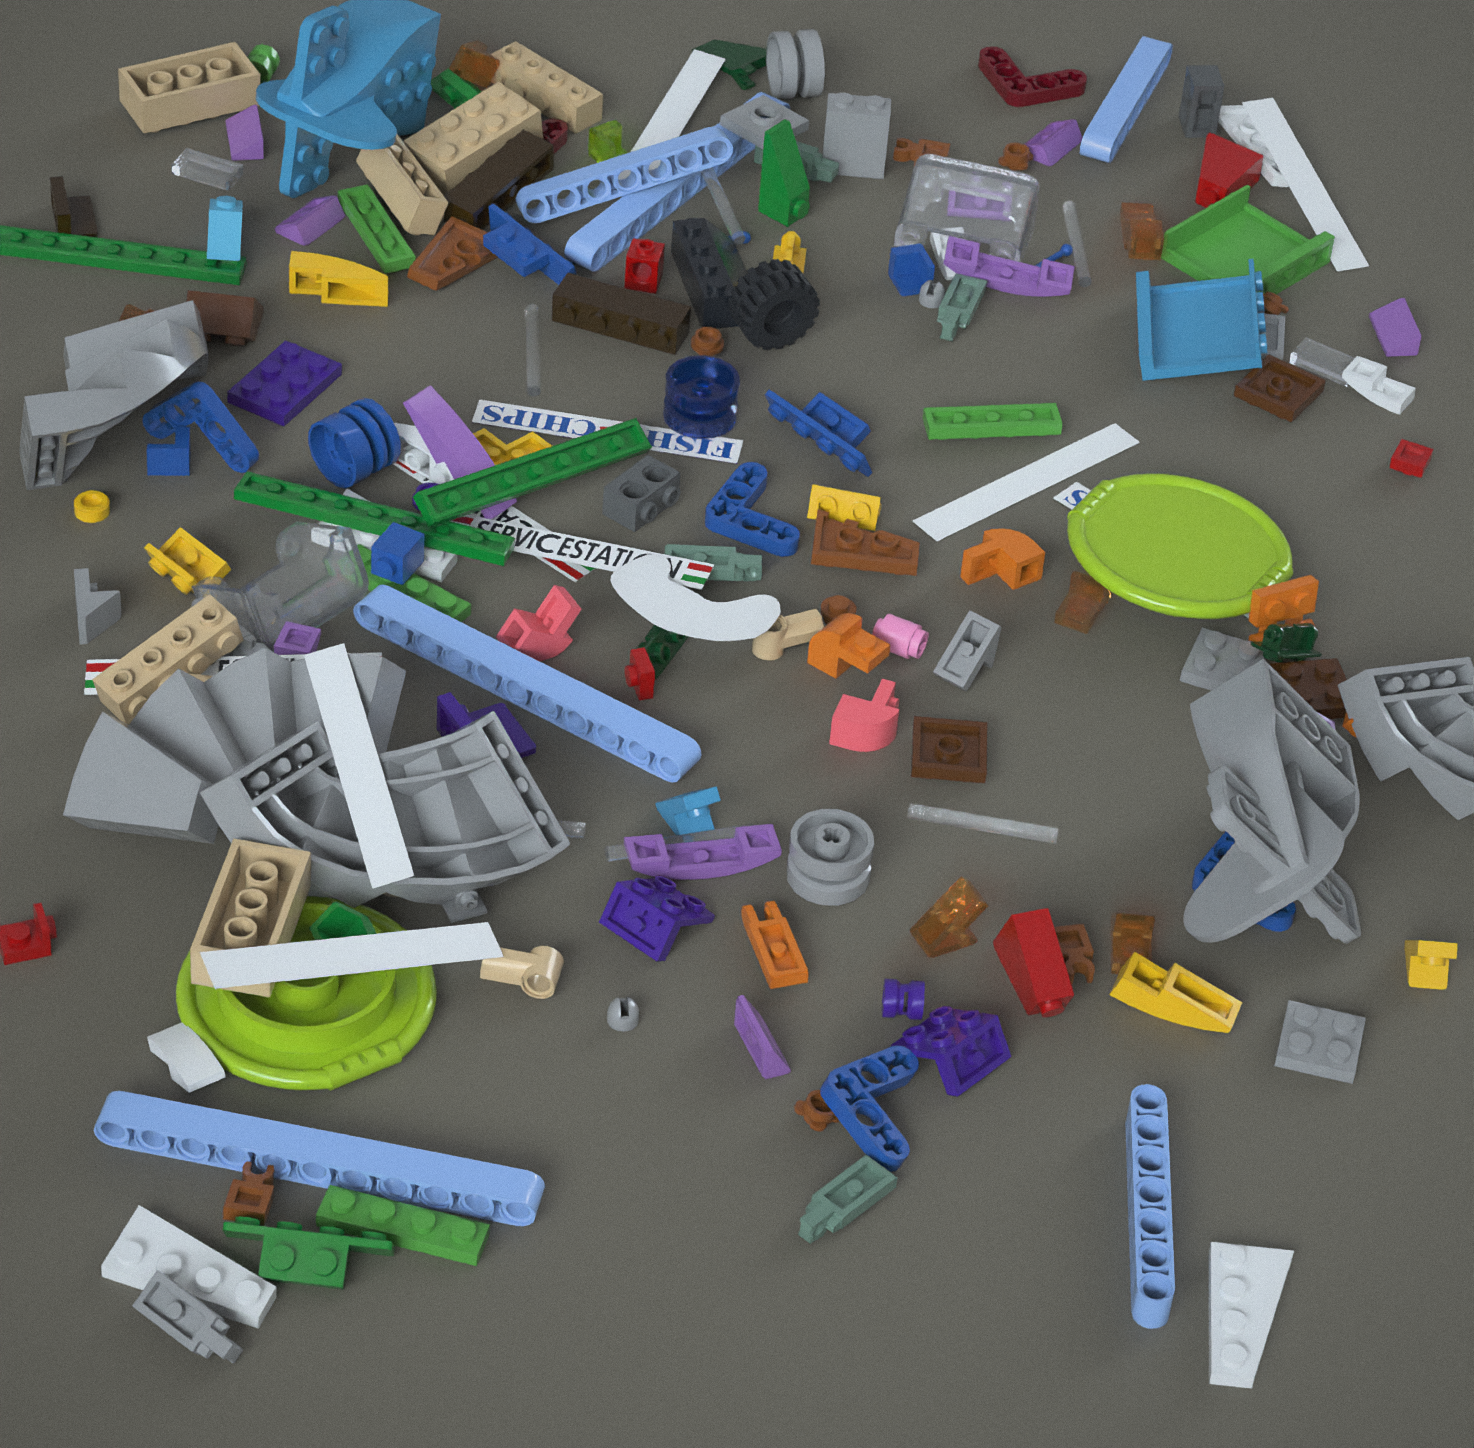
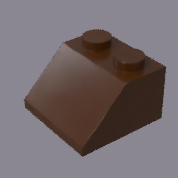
[186,290,264,347]

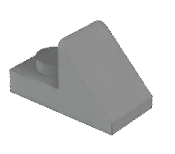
[74,568,121,644]
[933,610,1001,692]

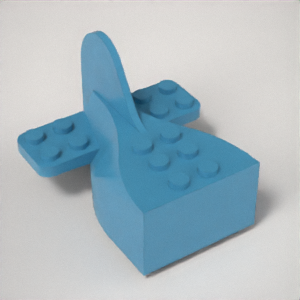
[256,0,441,198]

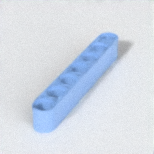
[1080,36,1173,163]
[516,127,733,223]
[1125,1084,1175,1329]

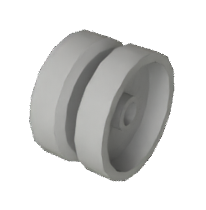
[766,29,825,100]
[786,809,874,906]

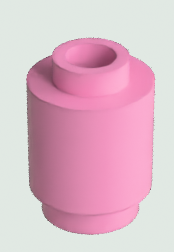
[872,614,929,659]

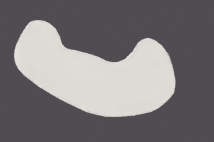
[610,554,781,641]

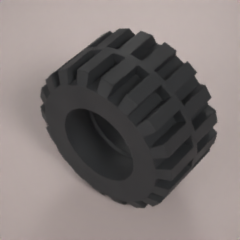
[728,259,820,350]

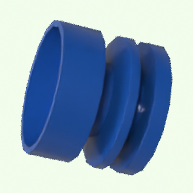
[308,397,401,489]

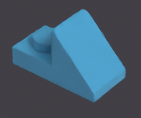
[655,786,721,843]

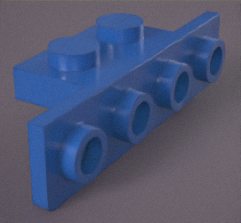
[483,203,576,285]
[764,389,873,477]

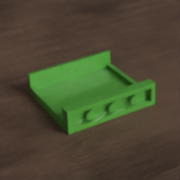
[1160,185,1335,294]

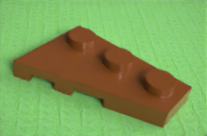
[407,216,498,291]
[811,509,920,576]

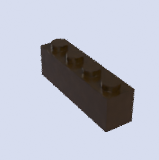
[444,129,554,230]
[552,273,691,355]

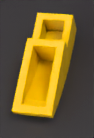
[289,251,388,307]
[1109,952,1242,1033]

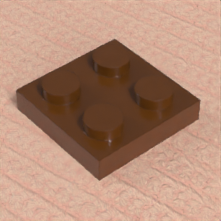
[1234,354,1326,423]
[1269,658,1347,719]
[911,716,987,783]

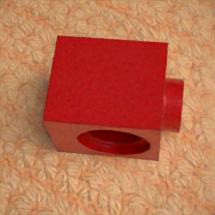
[624,238,665,294]

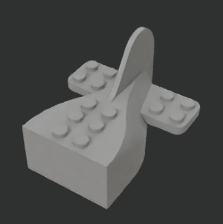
[1183,659,1361,944]

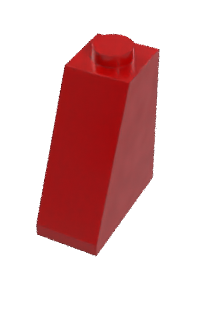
[1195,133,1264,208]
[993,908,1074,1017]

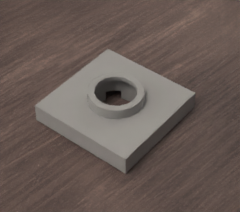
[720,95,809,149]

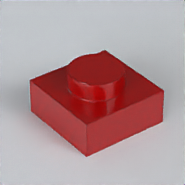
[1389,439,1434,478]
[625,647,655,701]

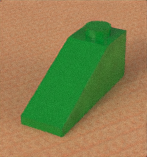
[758,119,810,227]

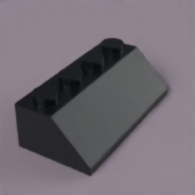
[671,218,747,329]

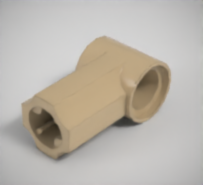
[752,609,824,660]
[480,946,564,999]

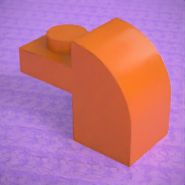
[960,528,1046,590]
[807,613,890,679]

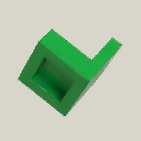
[309,902,377,940]

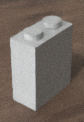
[822,92,891,179]

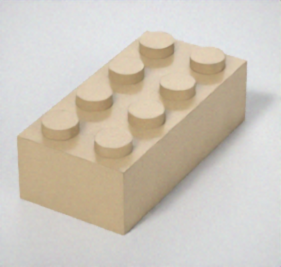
[118,42,260,133]
[403,81,543,196]
[190,838,311,997]

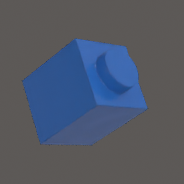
[371,522,425,585]

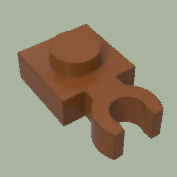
[893,138,951,171]
[1054,924,1095,985]
[223,1161,274,1226]

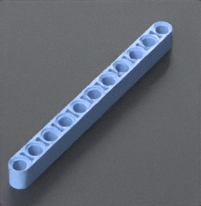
[564,92,790,272]
[353,584,702,783]
[94,1091,545,1226]

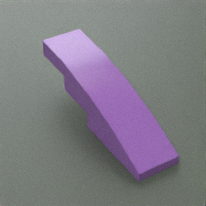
[403,385,517,519]

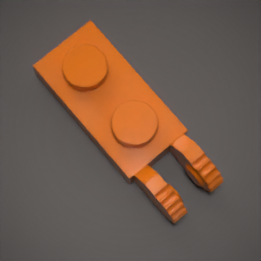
[741,901,809,989]

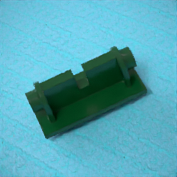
[1251,623,1322,662]
[636,625,689,679]

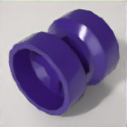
[882,978,925,1020]

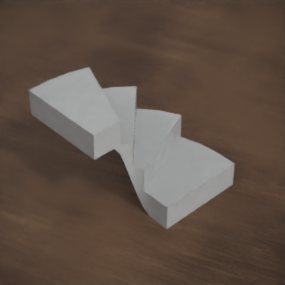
[19,300,208,490]
[63,648,406,844]
[1338,657,1474,820]
[200,711,571,908]

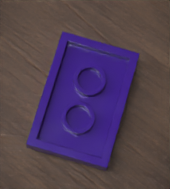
[227,340,342,426]

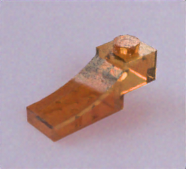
[1120,202,1164,260]

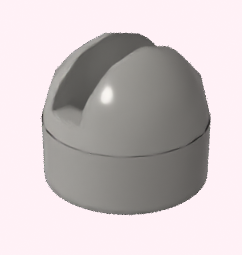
[919,280,946,308]
[607,997,639,1032]

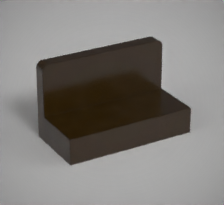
[50,176,98,238]

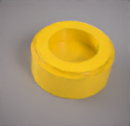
[74,490,110,523]

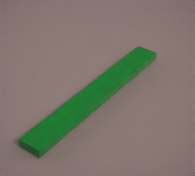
[0,225,247,285]
[413,418,652,528]
[234,472,515,566]

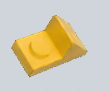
[1404,940,1458,990]

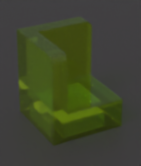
[588,119,628,163]

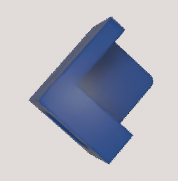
[888,243,935,296]
[146,426,191,476]

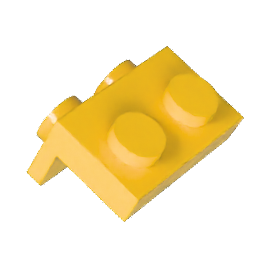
[144,527,232,598]

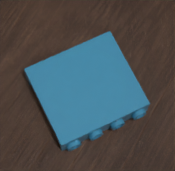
[1136,259,1268,381]

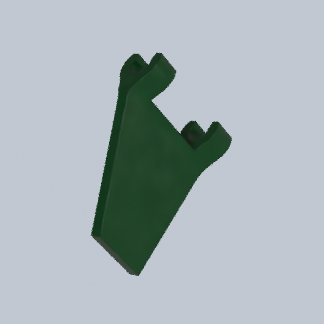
[692,39,766,90]

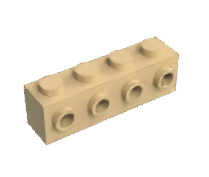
[488,41,603,134]
[356,134,448,236]
[92,594,244,725]

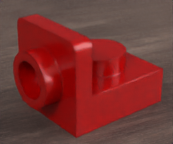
[0,902,57,965]

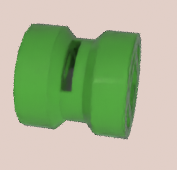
[248,44,280,84]

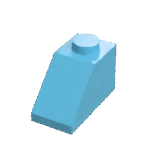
[207,196,243,261]

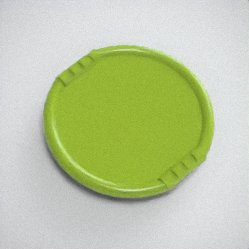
[1067,473,1293,619]
[176,896,437,1091]

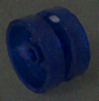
[663,355,740,439]

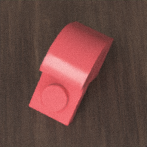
[496,585,582,662]
[829,679,900,752]

